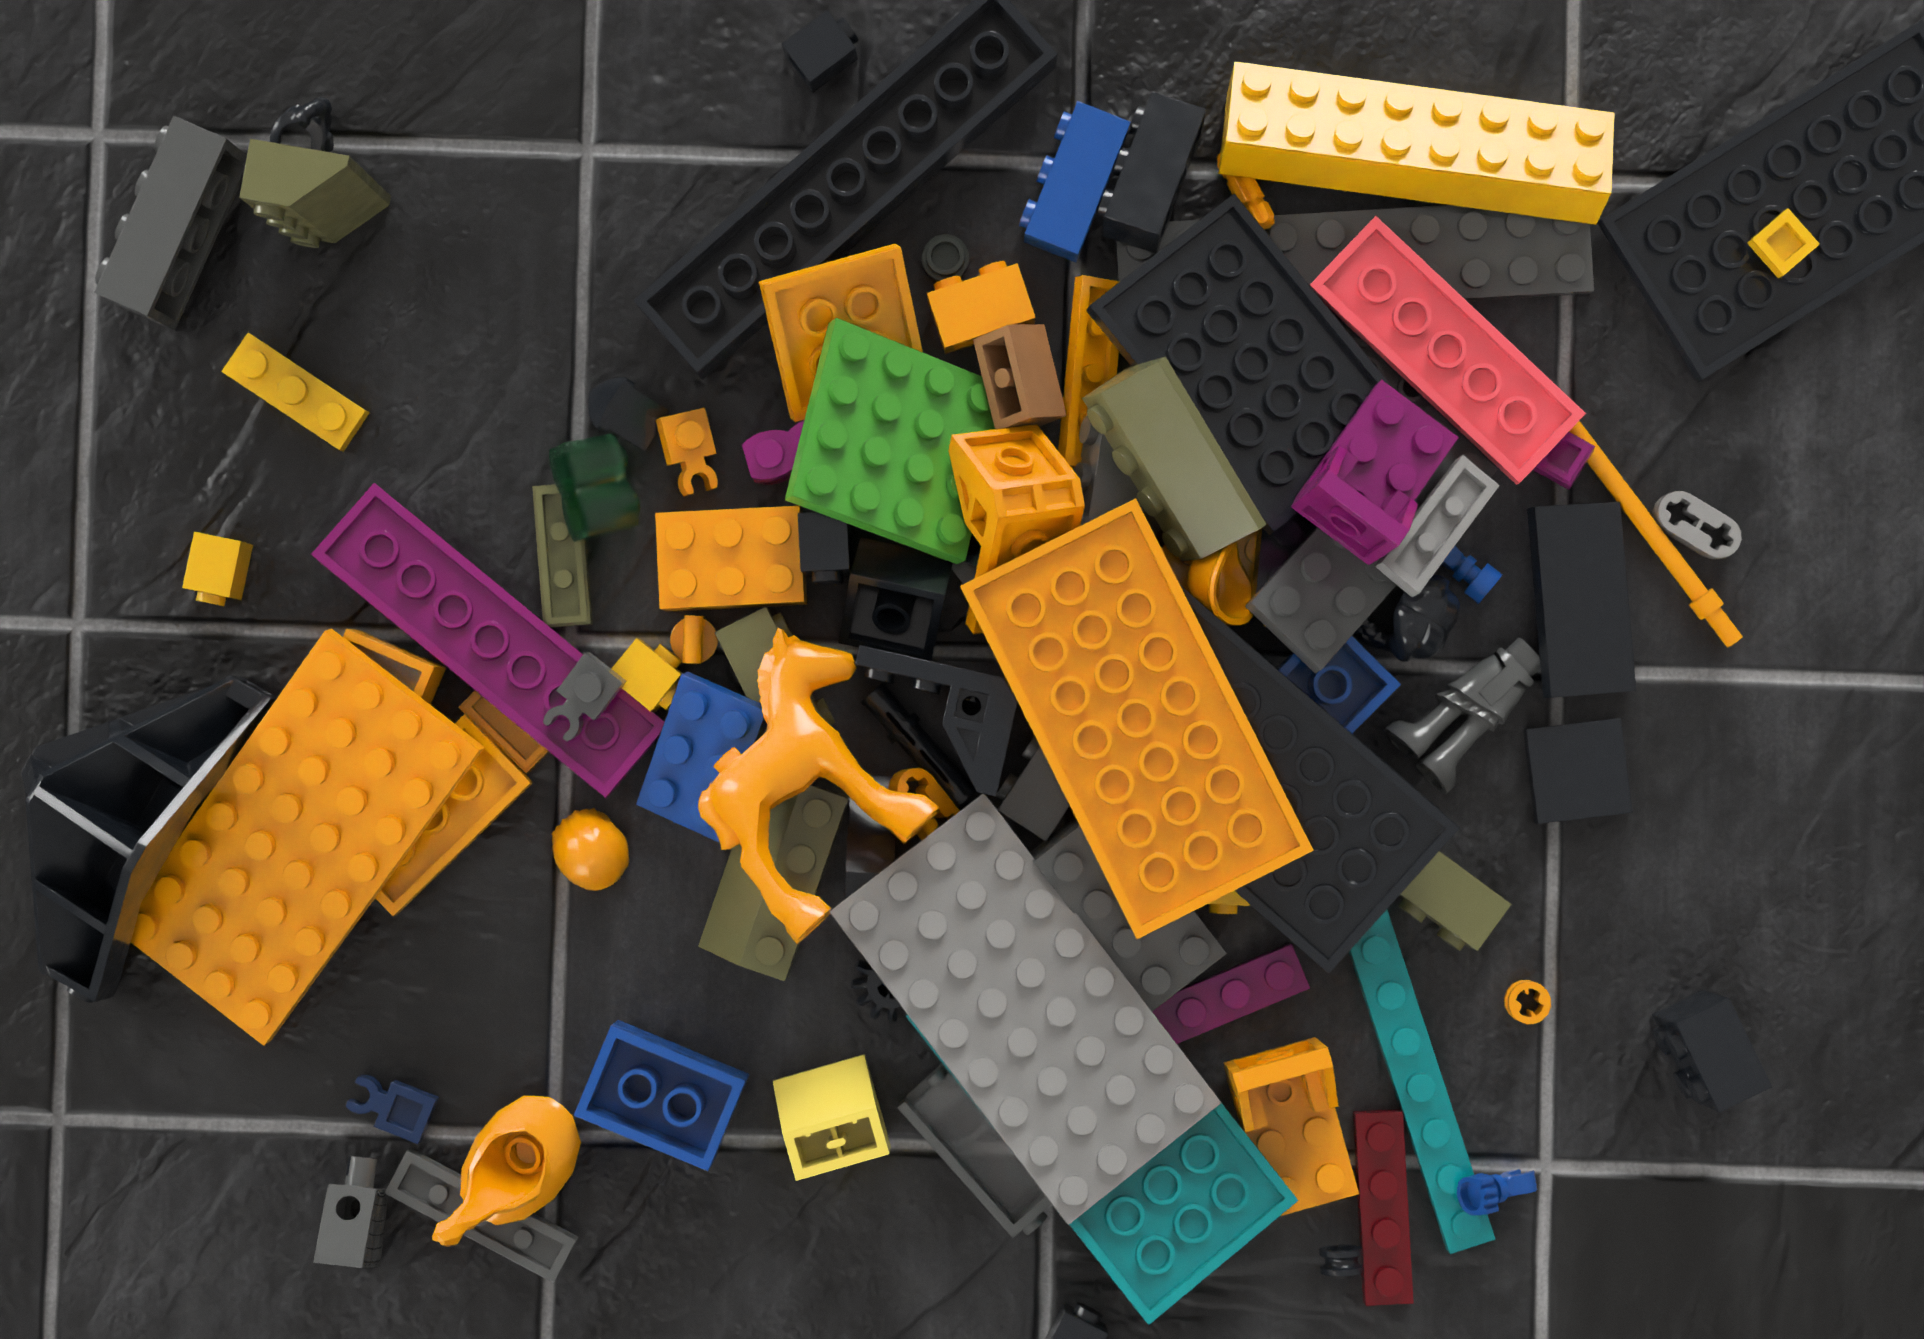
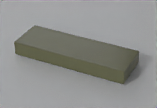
[532,482,593,628]

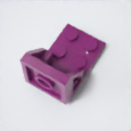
[1291,379,1459,565]

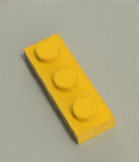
[221,333,369,452]

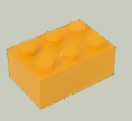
[655,506,807,612]

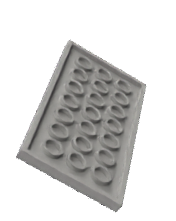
[829,794,1222,1225]

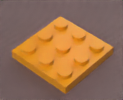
[759,244,923,422]

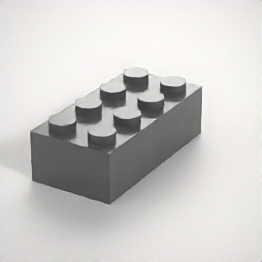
[94,115,247,331]
[1030,818,1227,1011]

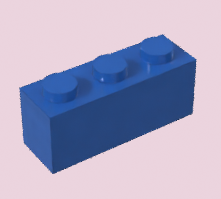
[1019,101,1131,263]

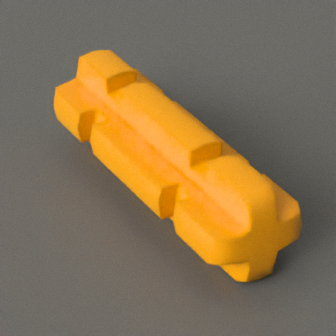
[1217,152,1275,230]

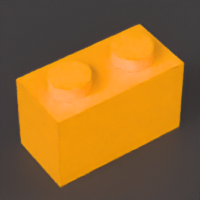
[927,261,1036,354]

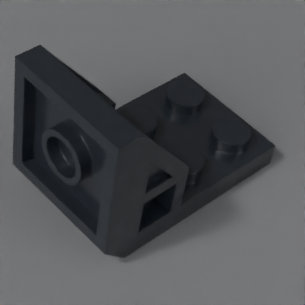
[855,646,1017,796]

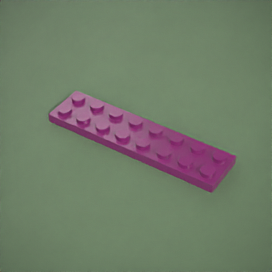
[311,483,664,799]

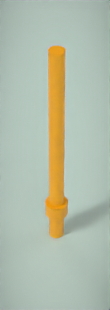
[1569,420,1743,648]

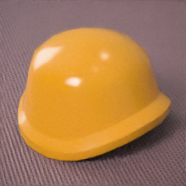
[1187,542,1253,626]

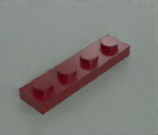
[1353,1109,1414,1306]

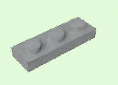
[1375,455,1500,597]

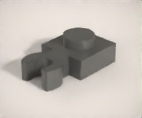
[543,652,627,741]

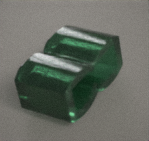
[549,433,640,542]

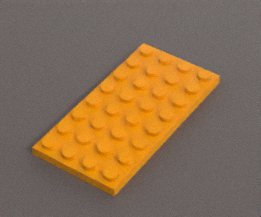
[960,498,1314,939]
[131,628,485,1046]

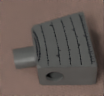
[313,1156,388,1268]

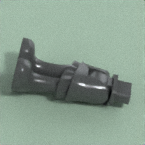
[1384,638,1541,794]

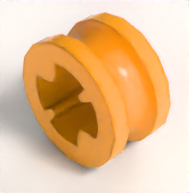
[1504,980,1551,1024]

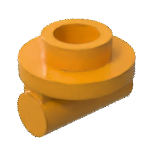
[670,615,718,664]

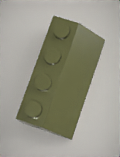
[239,139,391,248]
[1082,356,1266,561]
[698,784,850,981]

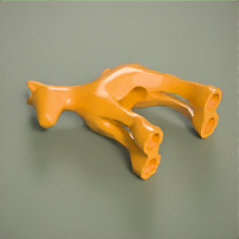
[698,628,940,944]

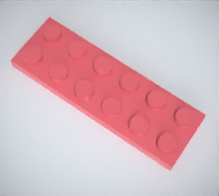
[1310,216,1586,485]

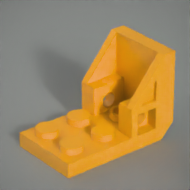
[948,424,1085,635]
[1223,1037,1359,1216]

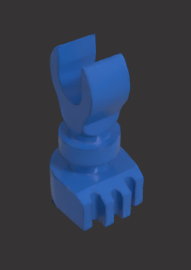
[1442,546,1503,604]
[1457,1169,1537,1216]

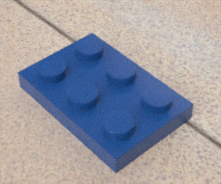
[636,672,767,842]

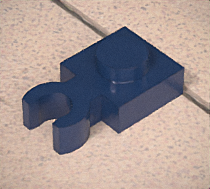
[346,1075,439,1144]

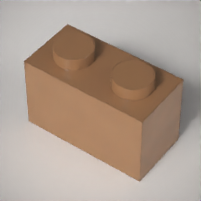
[973,324,1067,429]

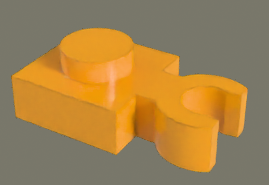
[655,408,718,496]

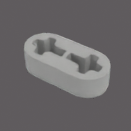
[1652,491,1742,559]

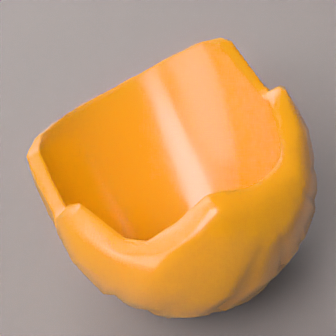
[552,808,629,891]

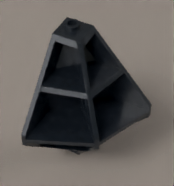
[21,675,278,1003]

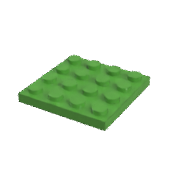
[785,318,995,564]

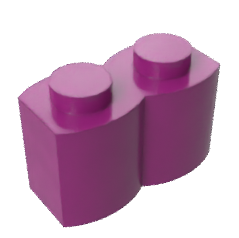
[742,420,804,485]

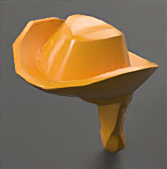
[432,1096,581,1247]

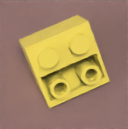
[773,1054,891,1181]

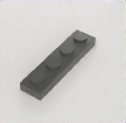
[385,1148,579,1283]

